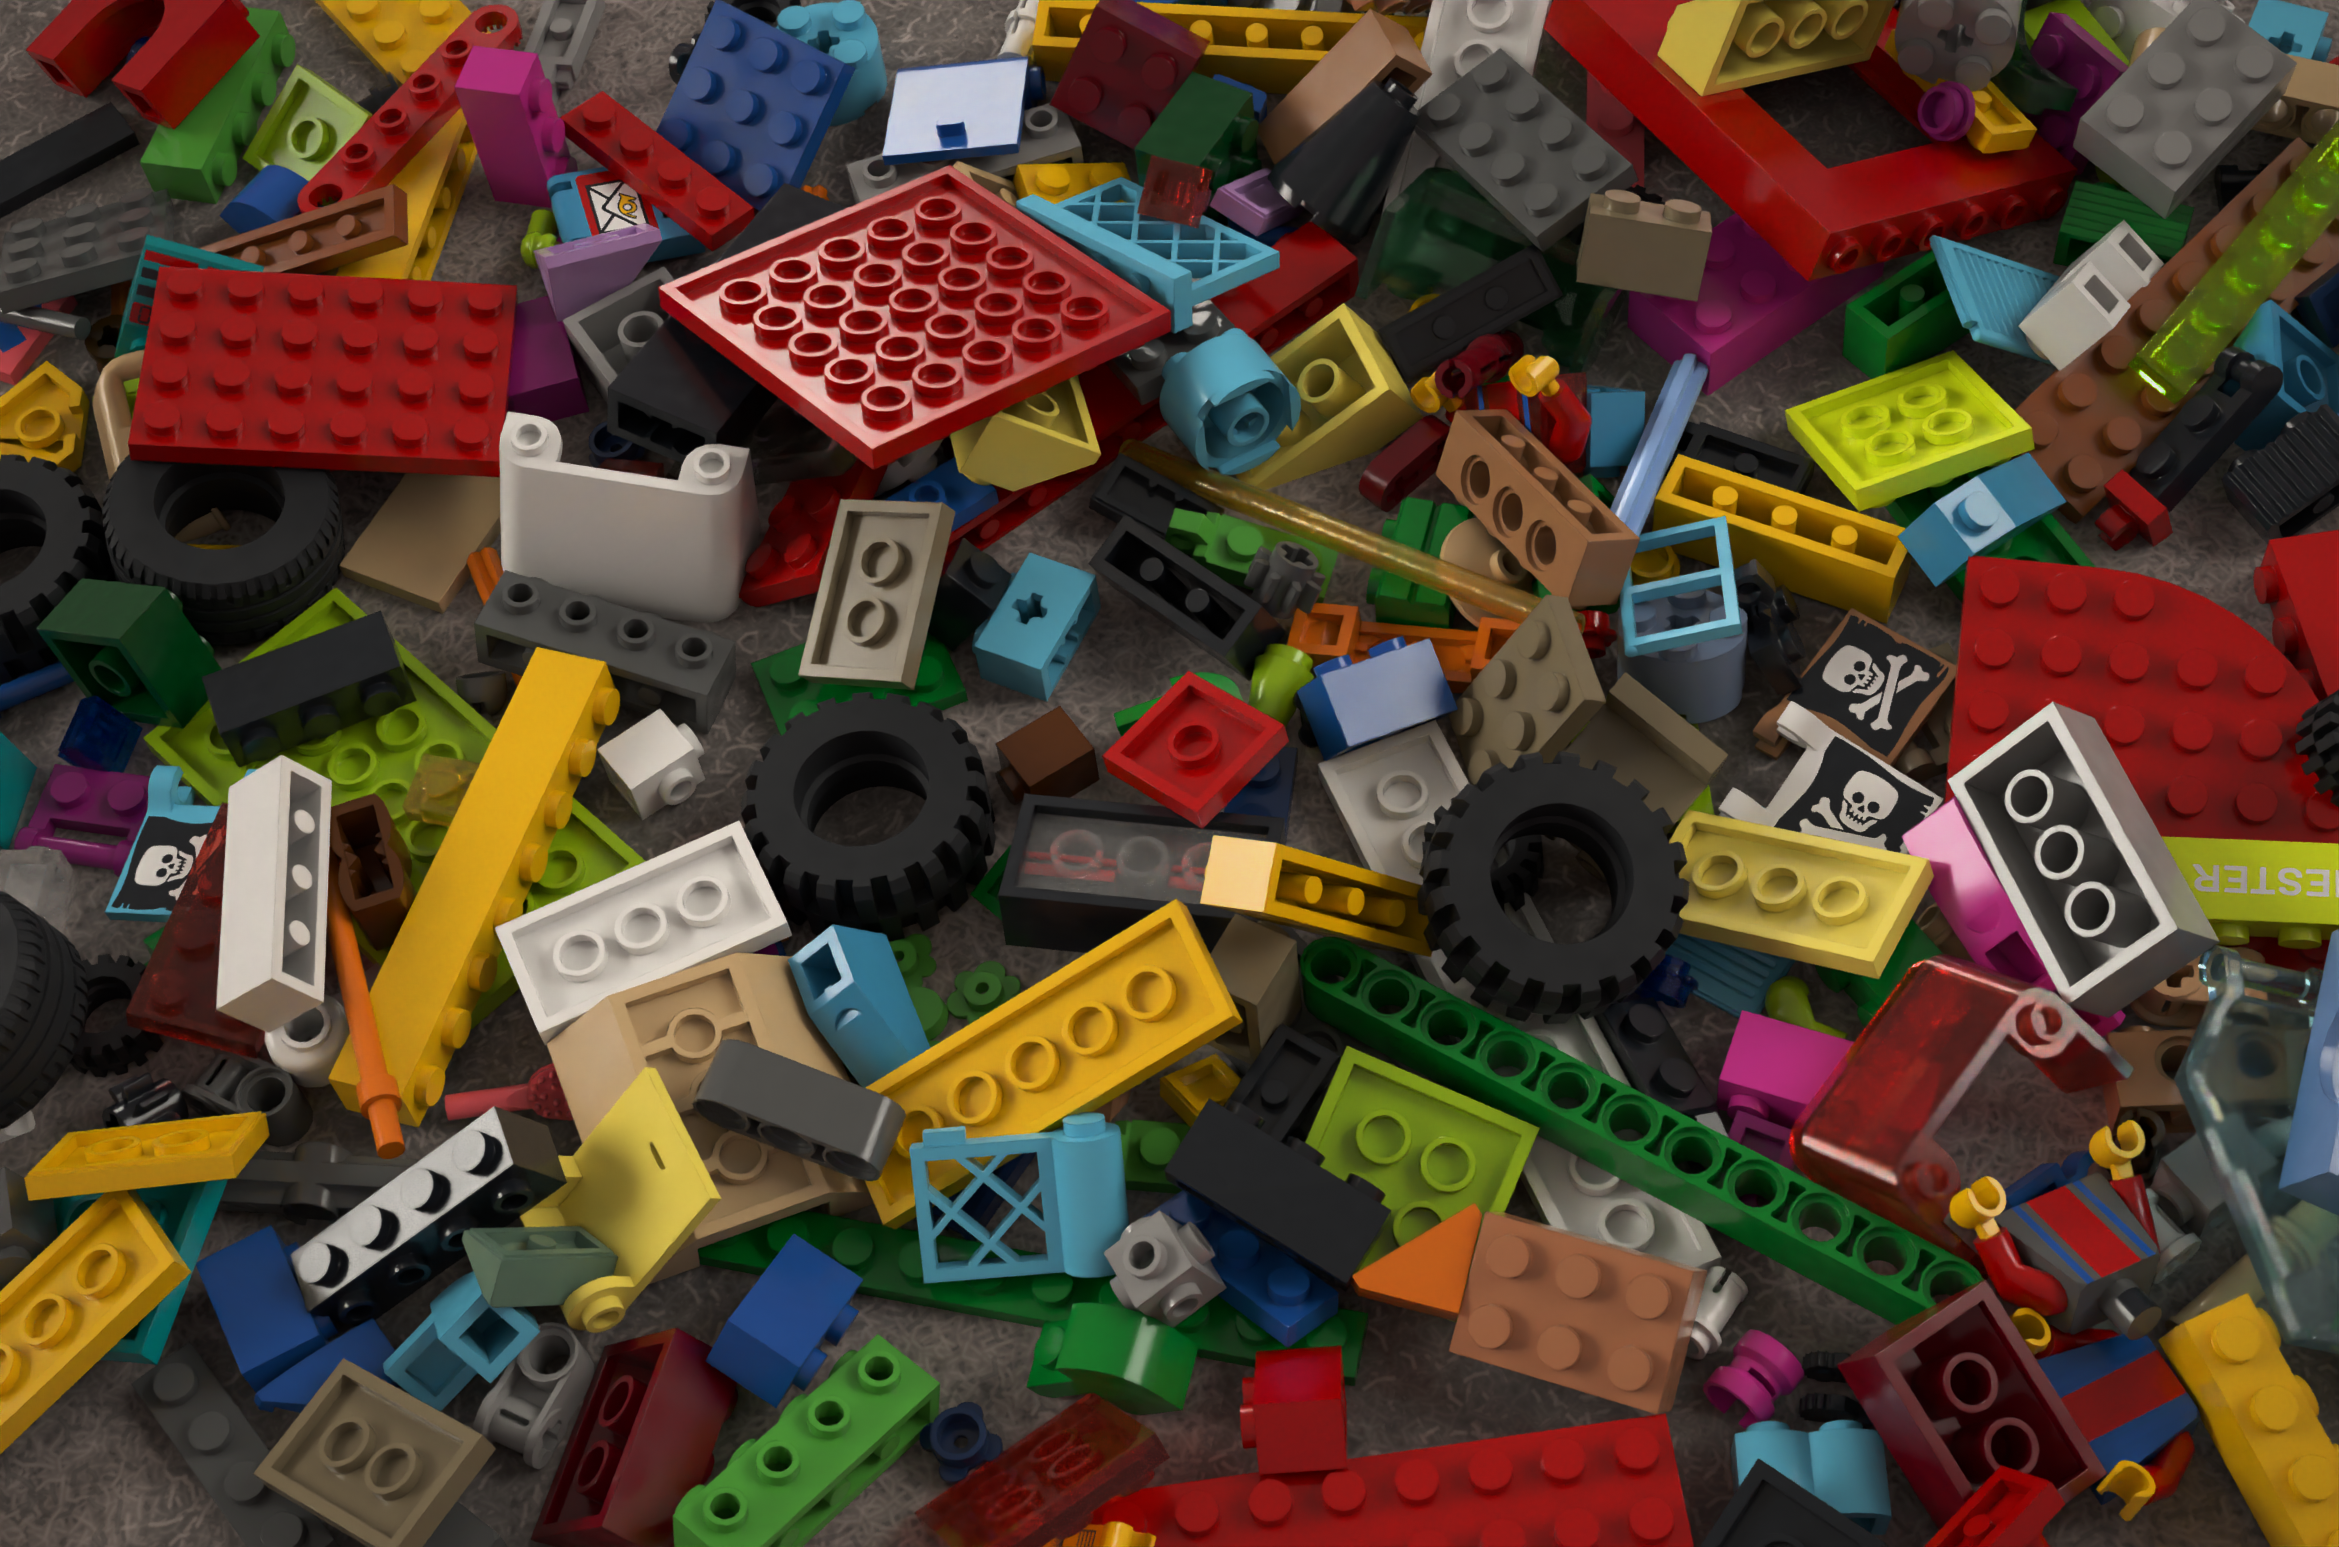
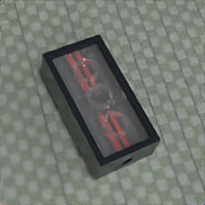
[998,794,1286,954]

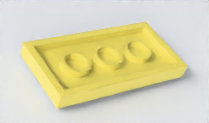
[1669,810,1934,979]

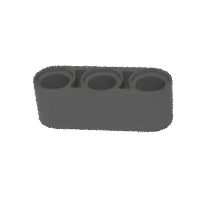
[692,1039,906,1181]

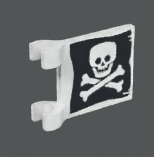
[1718,701,1943,854]

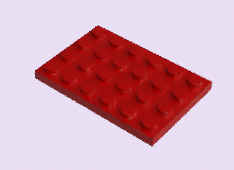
[128,266,518,477]

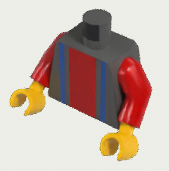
[1949,1120,2162,1340]

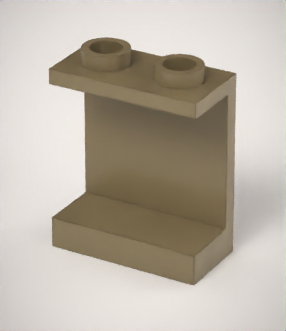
[1544,672,1729,882]

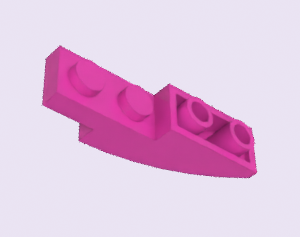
[1902,796,2126,1061]

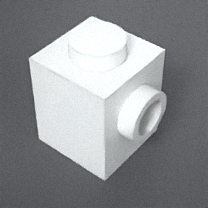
[597,709,705,820]

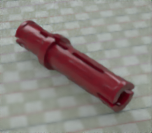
[1435,330,1524,399]

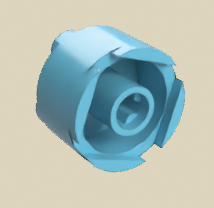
[776,0,887,126]
[1159,328,1301,475]

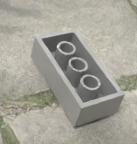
[1947,702,2220,1018]

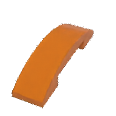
[1287,603,1523,693]

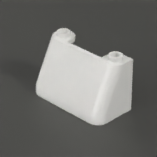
[499,411,761,623]

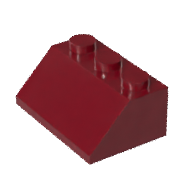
[1837,1280,2107,1530]
[531,1328,738,1547]

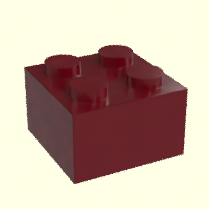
[1049,0,1210,150]

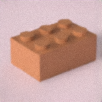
[1449,1212,1708,1414]

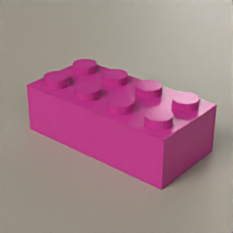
[1627,213,1884,396]

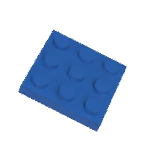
[656,0,856,211]

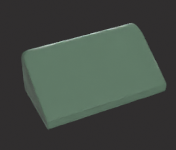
[462,1226,618,1308]

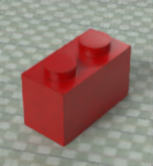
[1240,1345,1347,1475]

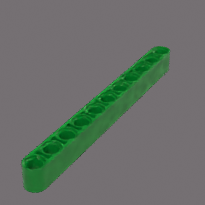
[1300,936,1984,1325]

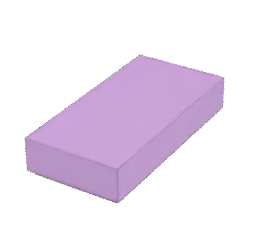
[1209,168,1305,237]

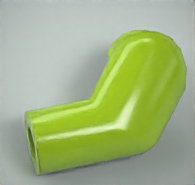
[521,209,560,269]

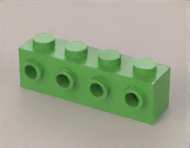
[673,1334,940,1547]

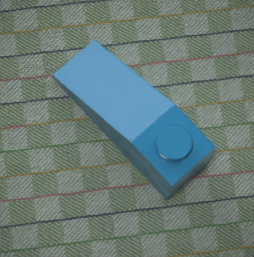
[1897,452,2067,587]

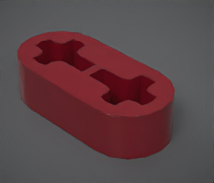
[1359,415,1451,512]

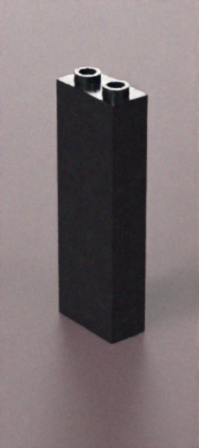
[607,183,846,464]

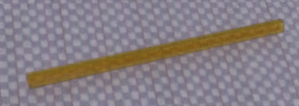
[1118,438,1586,635]

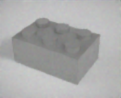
[2073,0,2297,219]

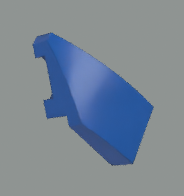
[254,1318,399,1413]

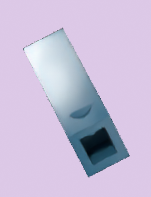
[788,924,930,1088]

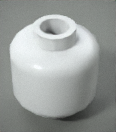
[264,994,350,1088]

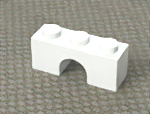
[2018,220,2164,371]

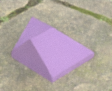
[534,223,662,322]

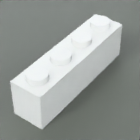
[216,755,332,1033]

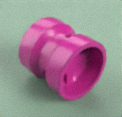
[1703,1329,1804,1429]

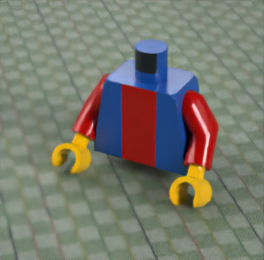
[2009,1307,2201,1521]

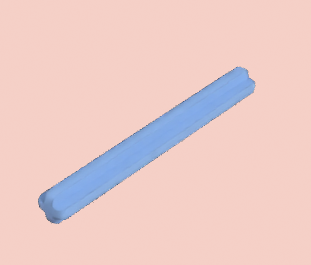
[1610,353,1708,537]

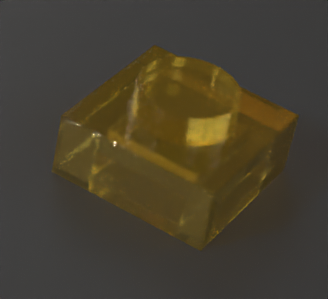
[402,754,480,827]

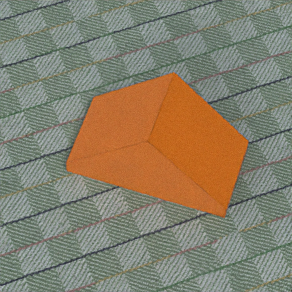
[1351,1203,1482,1321]

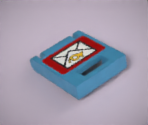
[547,167,705,263]

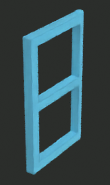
[1620,516,1743,657]

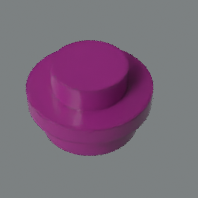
[1918,81,1975,142]

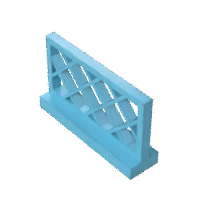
[1016,177,1280,334]

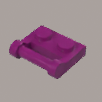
[14,764,150,877]

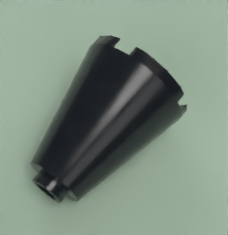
[1267,78,1420,245]

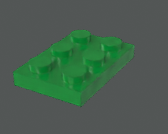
[751,632,968,736]

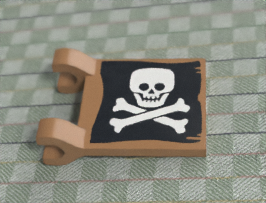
[1753,608,1957,767]

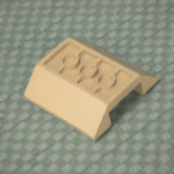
[547,952,874,1285]

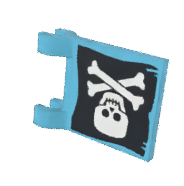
[105,765,257,925]

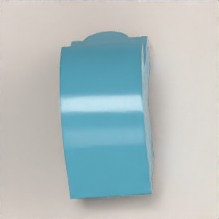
[383,1271,540,1412]

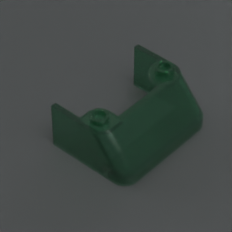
[1355,167,1629,388]

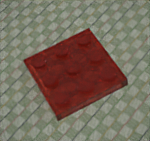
[914,1393,1170,1547]

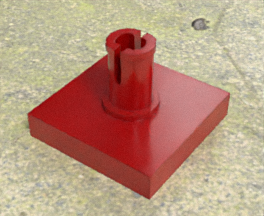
[1102,671,1289,829]

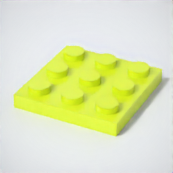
[1784,350,2035,512]

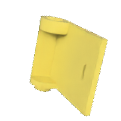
[519,1067,721,1333]

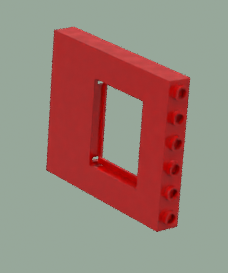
[1543,0,2078,281]

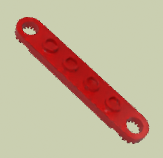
[297,4,523,214]

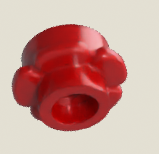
[1573,610,1617,658]

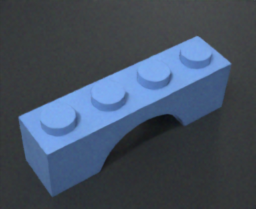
[2278,929,2339,1216]

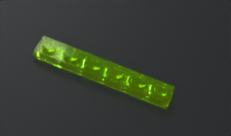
[2127,119,2339,404]

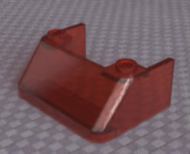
[1789,954,2134,1280]

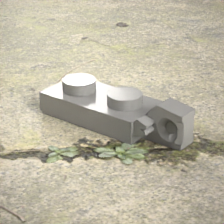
[524,0,606,106]

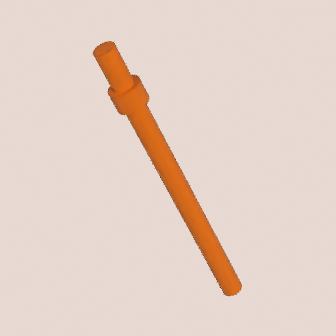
[327,845,405,1159]

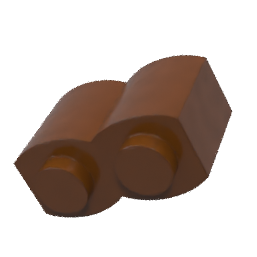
[330,793,417,951]

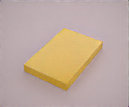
[24,1111,270,1201]

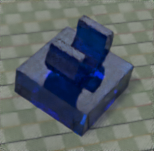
[58,695,143,773]

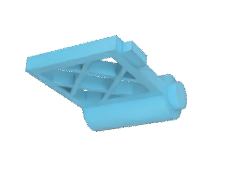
[909,1112,1130,1284]

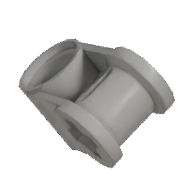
[473,1322,594,1469]

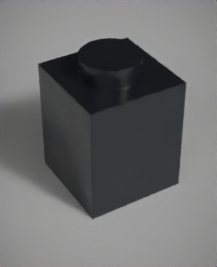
[928,538,1012,651]

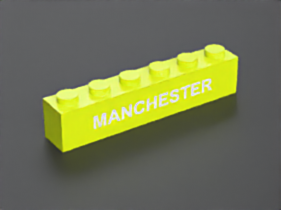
[2161,836,2339,949]

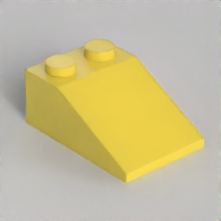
[1235,303,1423,496]

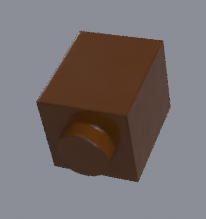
[995,706,1100,805]

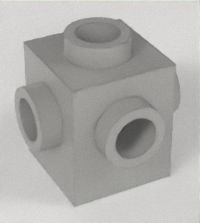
[1103,1210,1227,1328]

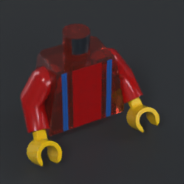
[1410,354,1592,474]

